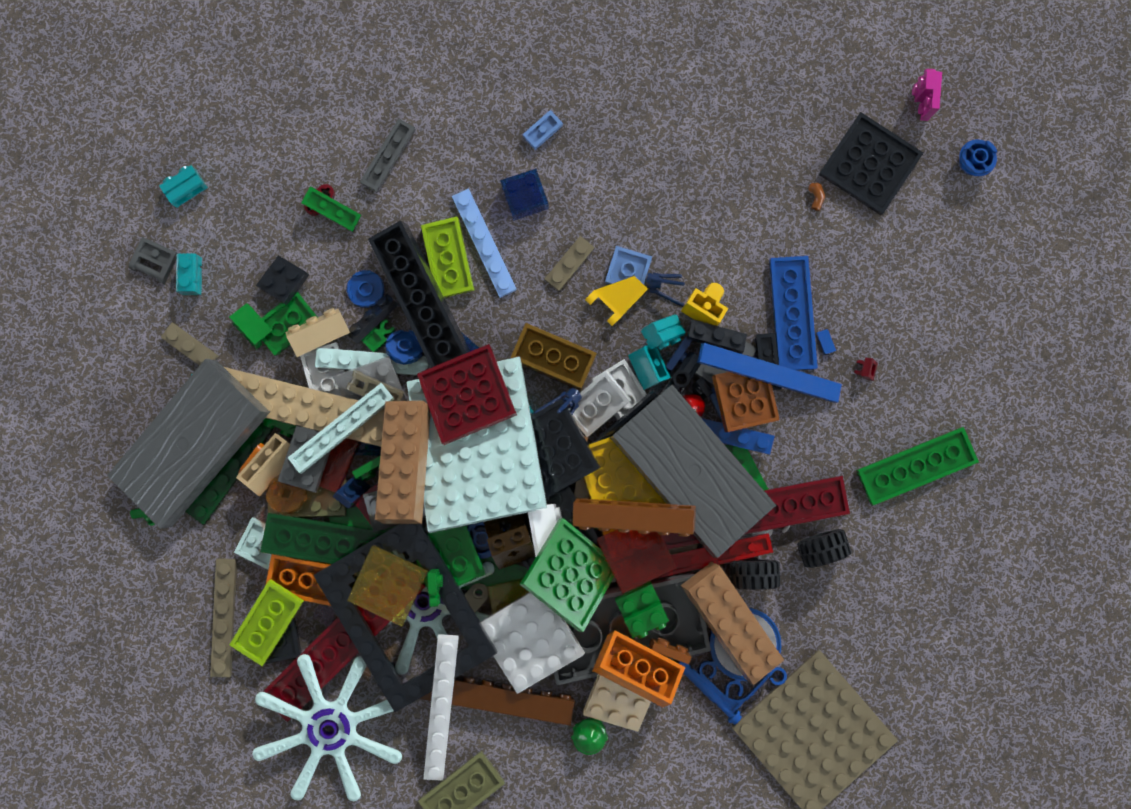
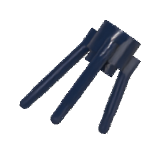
[645,272,685,307]
[534,388,582,415]

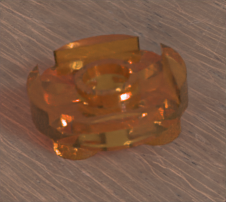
[266,475,307,514]

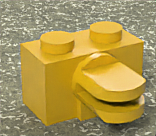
[681,283,728,326]

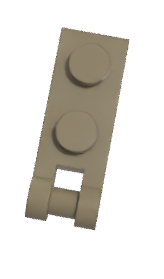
[346,370,404,401]

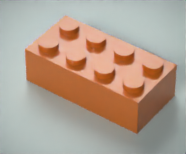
[266,554,331,606]
[592,631,685,707]

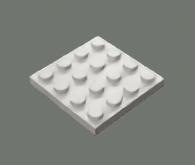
[480,593,585,694]

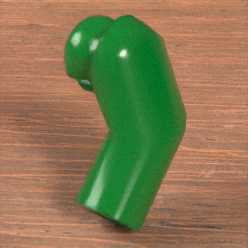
[130,508,155,526]

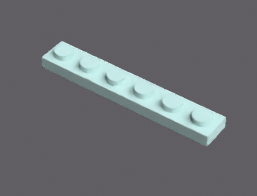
[315,348,431,376]
[288,383,394,474]

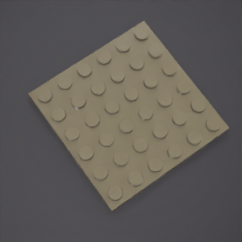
[732,649,898,809]

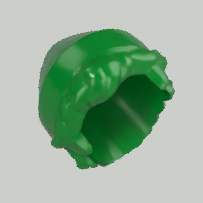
[571,718,608,755]

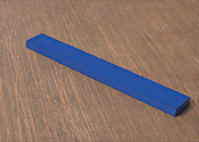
[697,343,842,403]

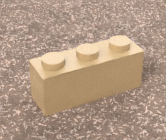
[285,308,350,357]
[236,433,290,497]

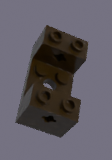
[483,513,536,570]

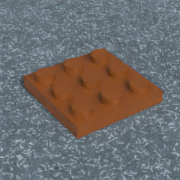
[712,372,780,432]

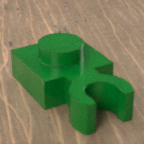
[362,319,396,352]
[427,569,443,607]

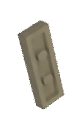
[544,236,595,291]
[161,322,219,366]

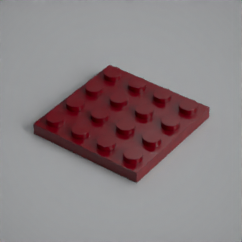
[417,344,517,445]

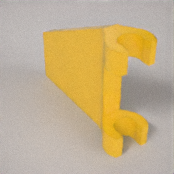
[585,276,648,326]

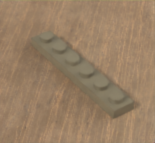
[210,558,237,677]

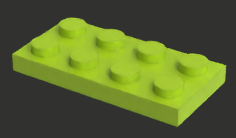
[421,216,475,298]
[229,579,304,666]

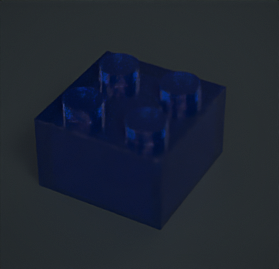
[500,168,549,221]

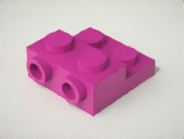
[912,69,942,121]

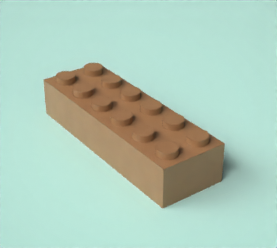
[375,401,431,524]
[681,562,784,685]

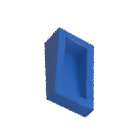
[817,329,836,355]

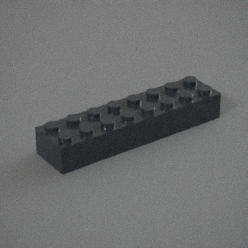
[368,220,471,368]

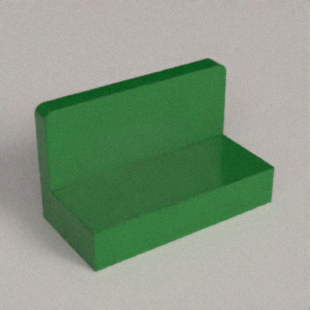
[229,303,272,350]

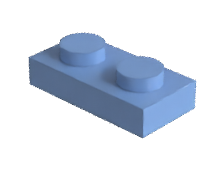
[523,110,563,150]

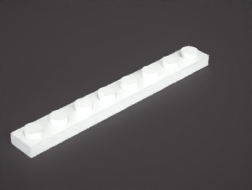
[424,634,458,781]

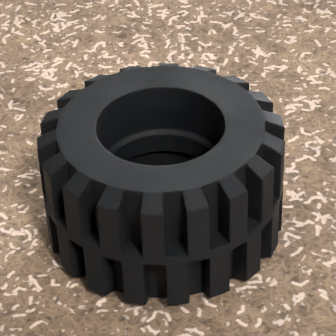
[797,529,852,568]
[730,559,780,590]

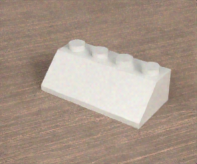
[528,504,562,556]

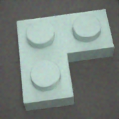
[234,517,271,570]

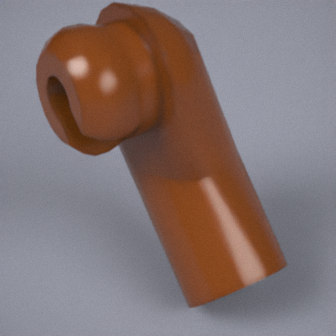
[808,183,825,211]

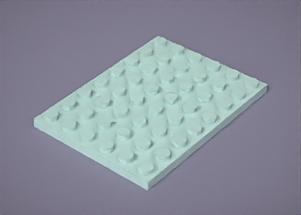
[407,357,547,533]

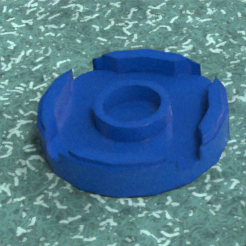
[347,270,385,308]
[386,330,423,365]

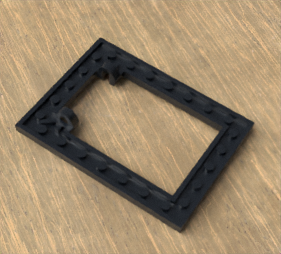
[313,524,498,712]

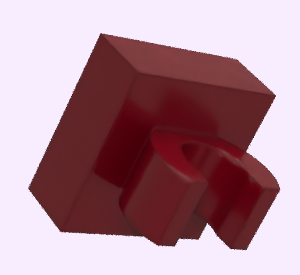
[854,357,878,381]

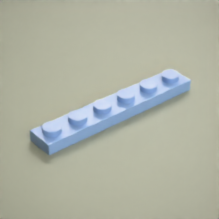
[452,188,517,298]

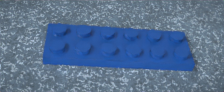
[769,256,818,370]

